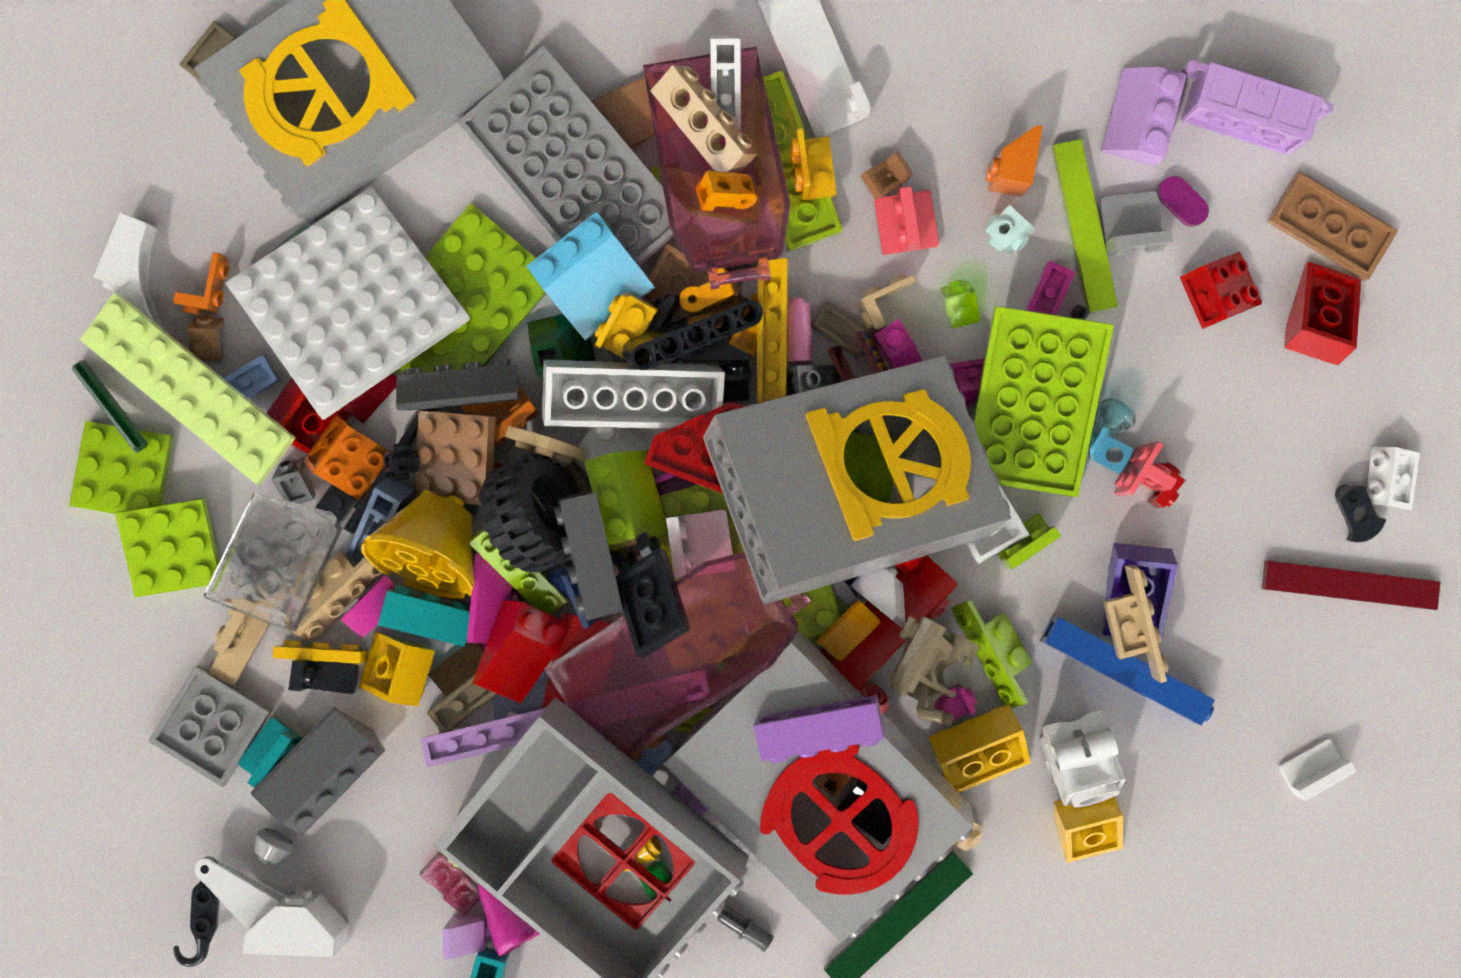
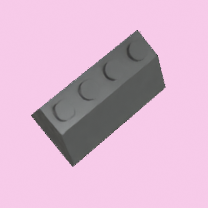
[396,359,521,411]
[554,490,623,620]
[250,707,386,835]

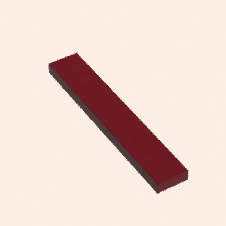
[1261,561,1441,610]

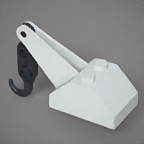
[173,856,349,967]

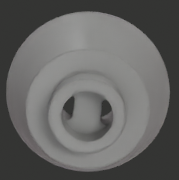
[254,828,294,866]

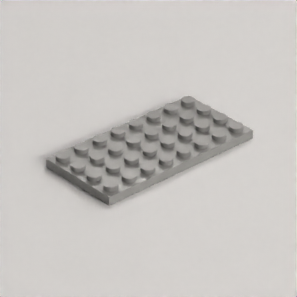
[458,45,691,266]

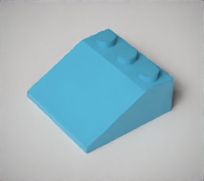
[527,212,655,341]

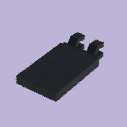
[613,532,691,658]

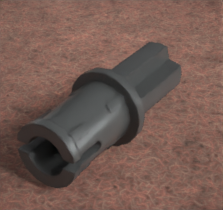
[717,906,774,952]

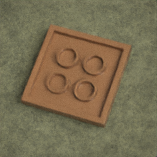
[414,411,496,505]

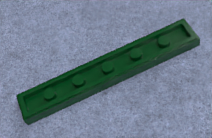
[824,850,973,978]

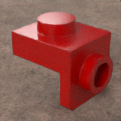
[1147,462,1186,509]

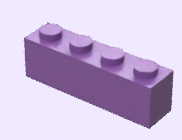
[753,695,885,763]

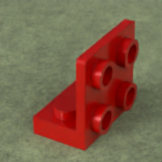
[1180,252,1262,329]

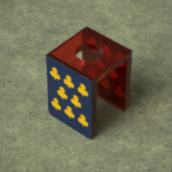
[827,330,888,382]

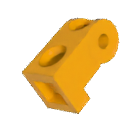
[695,171,757,211]
[679,267,738,313]

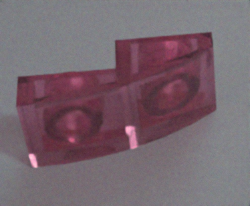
[420,851,480,916]

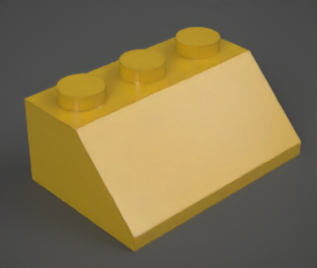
[928,704,1031,793]

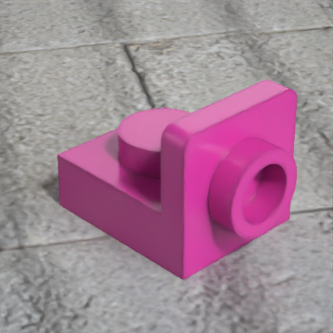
[935,684,977,726]

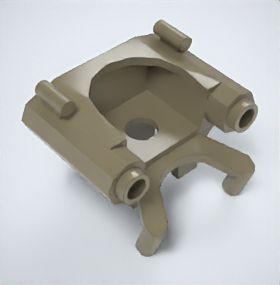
[889,616,979,725]

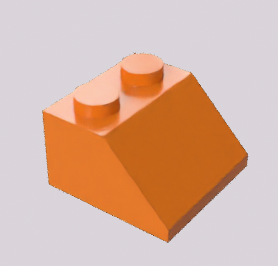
[985,125,1043,197]

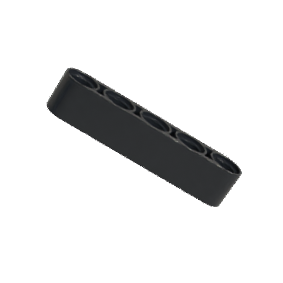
[622,296,763,371]

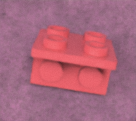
[874,186,939,255]
[1114,441,1177,496]

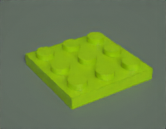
[69,421,174,514]
[115,497,224,598]

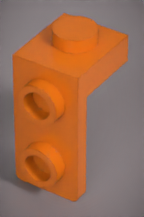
[173,252,230,316]

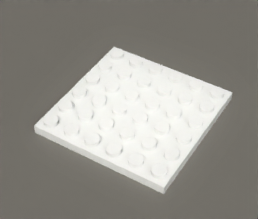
[225,187,470,420]

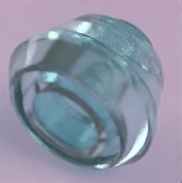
[1097,398,1136,435]

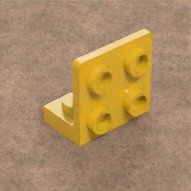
[790,128,837,200]

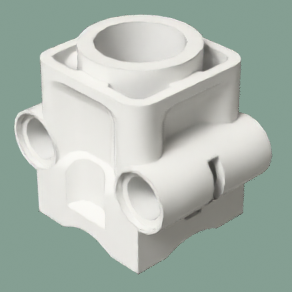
[1039,710,1126,807]

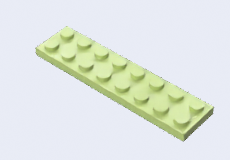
[80,293,296,484]

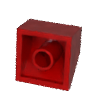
[266,378,351,454]

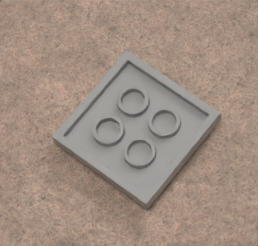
[148,665,272,787]

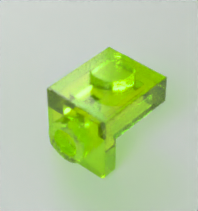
[941,280,980,329]

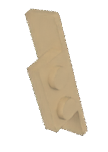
[292,550,382,642]
[1103,564,1168,683]
[209,588,290,686]

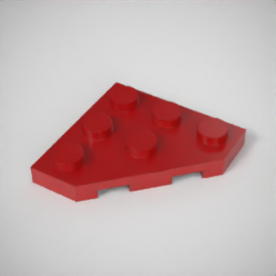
[644,402,744,494]

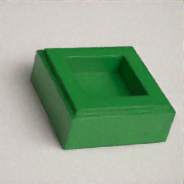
[638,858,673,900]

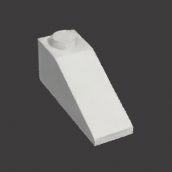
[710,36,741,129]

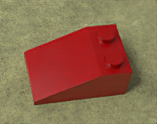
[1284,261,1361,366]
[472,600,568,703]

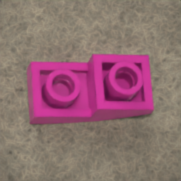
[340,575,395,639]

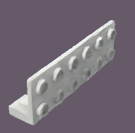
[757,0,871,138]

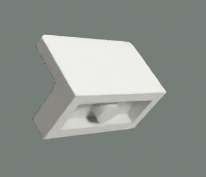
[1279,738,1357,801]

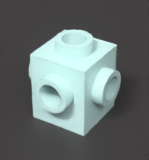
[985,204,1035,255]

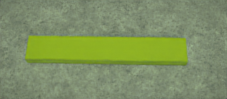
[1052,139,1118,314]

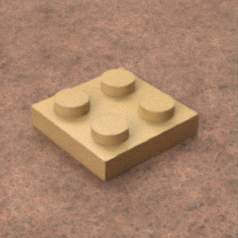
[505,426,588,464]

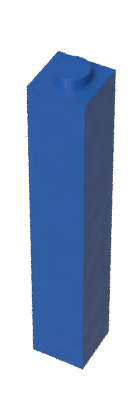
[1040,616,1215,726]

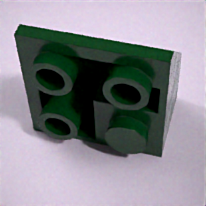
[527,314,596,379]

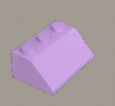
[1100,67,1187,166]

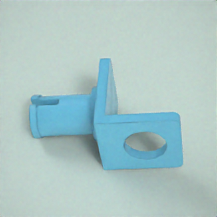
[1089,426,1134,474]

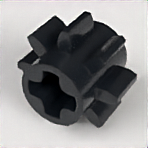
[384,444,419,480]

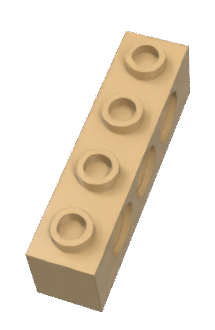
[650,65,757,174]

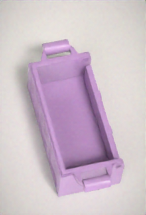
[1181,60,1333,155]

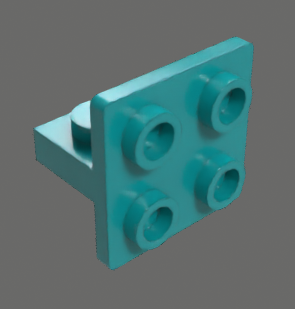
[238,717,303,788]

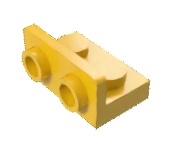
[595,292,658,359]

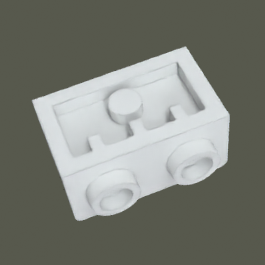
[1366,447,1420,510]

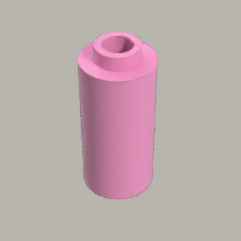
[788,298,814,364]

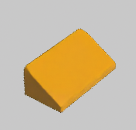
[817,600,880,661]

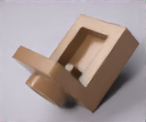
[860,151,913,200]
[186,314,224,361]

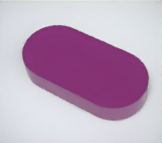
[1157,176,1209,227]

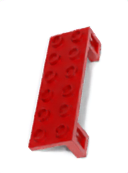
[820,555,958,691]

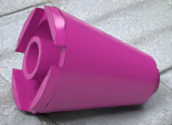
[477,884,540,957]

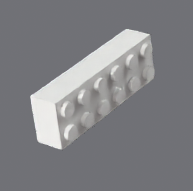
[542,360,725,429]

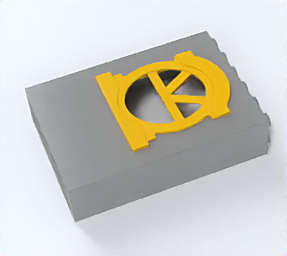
[194,0,504,224]
[703,356,1011,604]

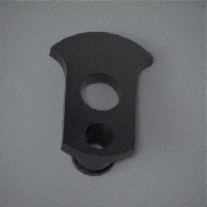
[1335,485,1386,543]

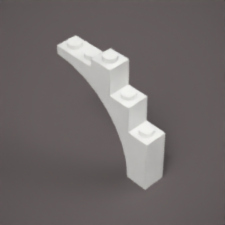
[93,213,166,332]

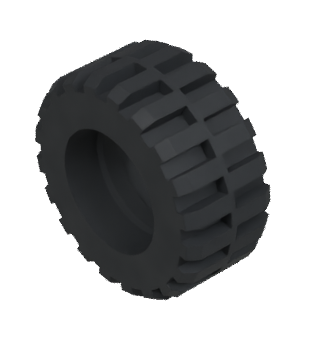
[479,453,580,573]

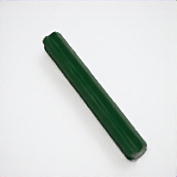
[72,360,148,453]

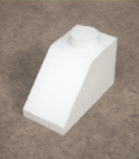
[851,566,906,628]

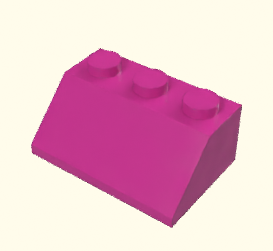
[467,553,520,643]

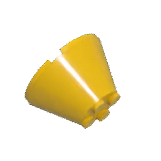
[361,490,475,599]

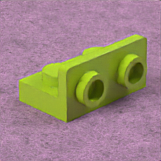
[996,513,1061,569]

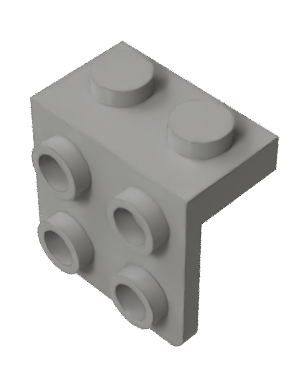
[1100,191,1173,257]

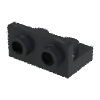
[837,779,892,845]

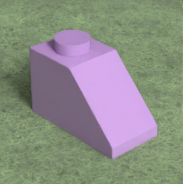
[443,914,492,959]

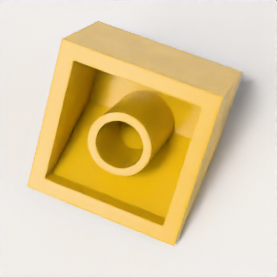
[359,631,435,707]
[1053,797,1123,863]

